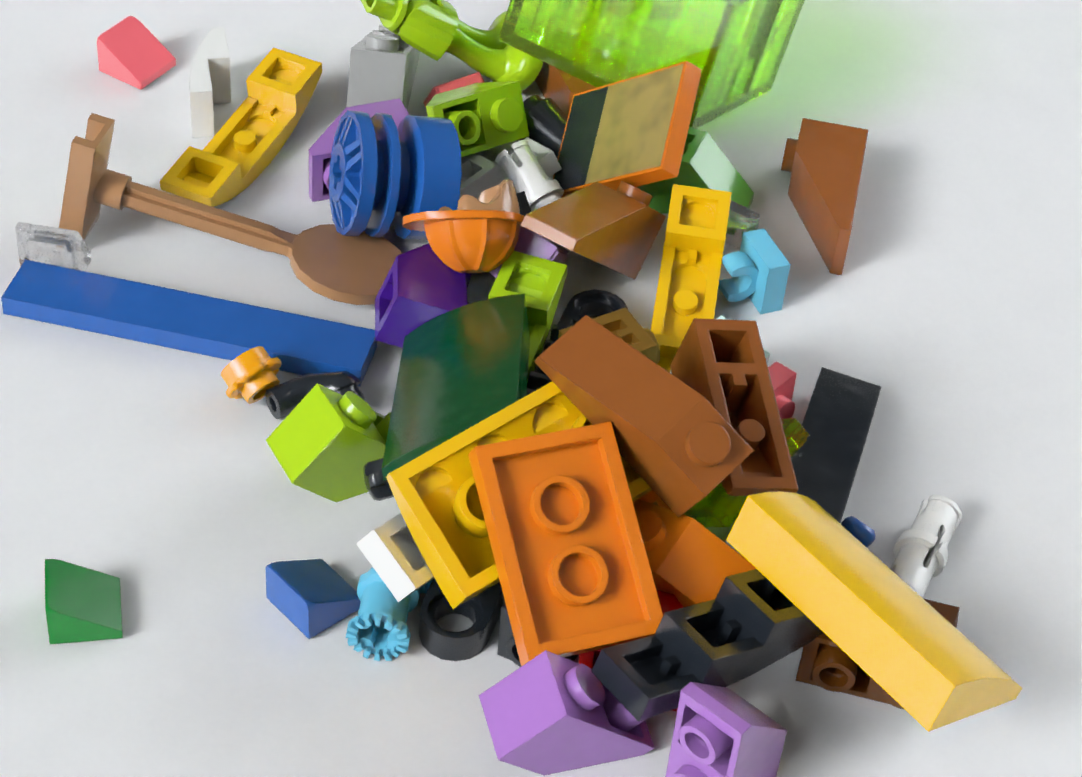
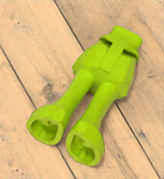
[361,0,545,91]

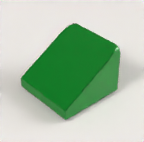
[45,559,123,644]

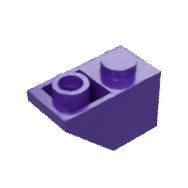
[375,243,471,348]

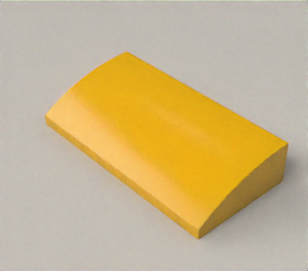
[386,381,652,609]
[726,491,1022,732]

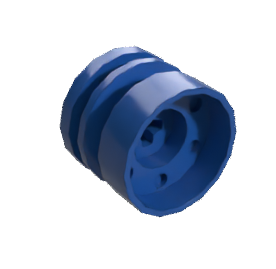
[329,110,462,240]

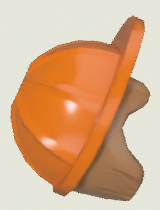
[402,179,525,274]

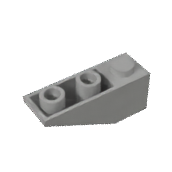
[346,25,420,110]

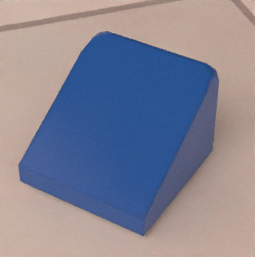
[265,559,361,639]

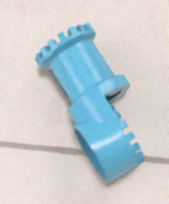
[346,567,433,661]

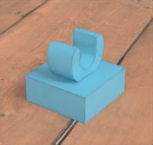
[718,228,791,315]

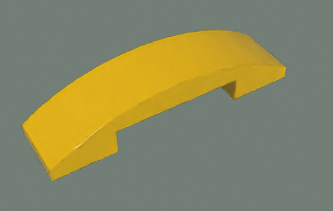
[160,47,322,207]
[651,184,732,373]

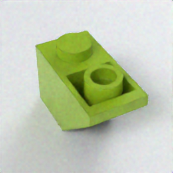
[426,81,529,157]
[266,383,391,502]

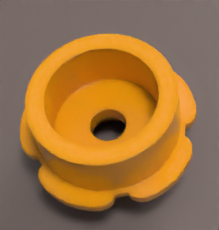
[221,346,282,404]

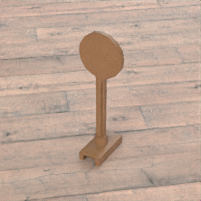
[57,113,402,305]

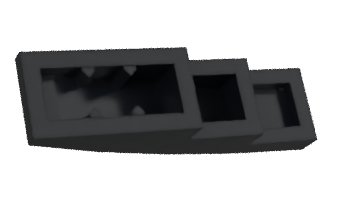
[791,367,881,523]
[591,569,824,722]

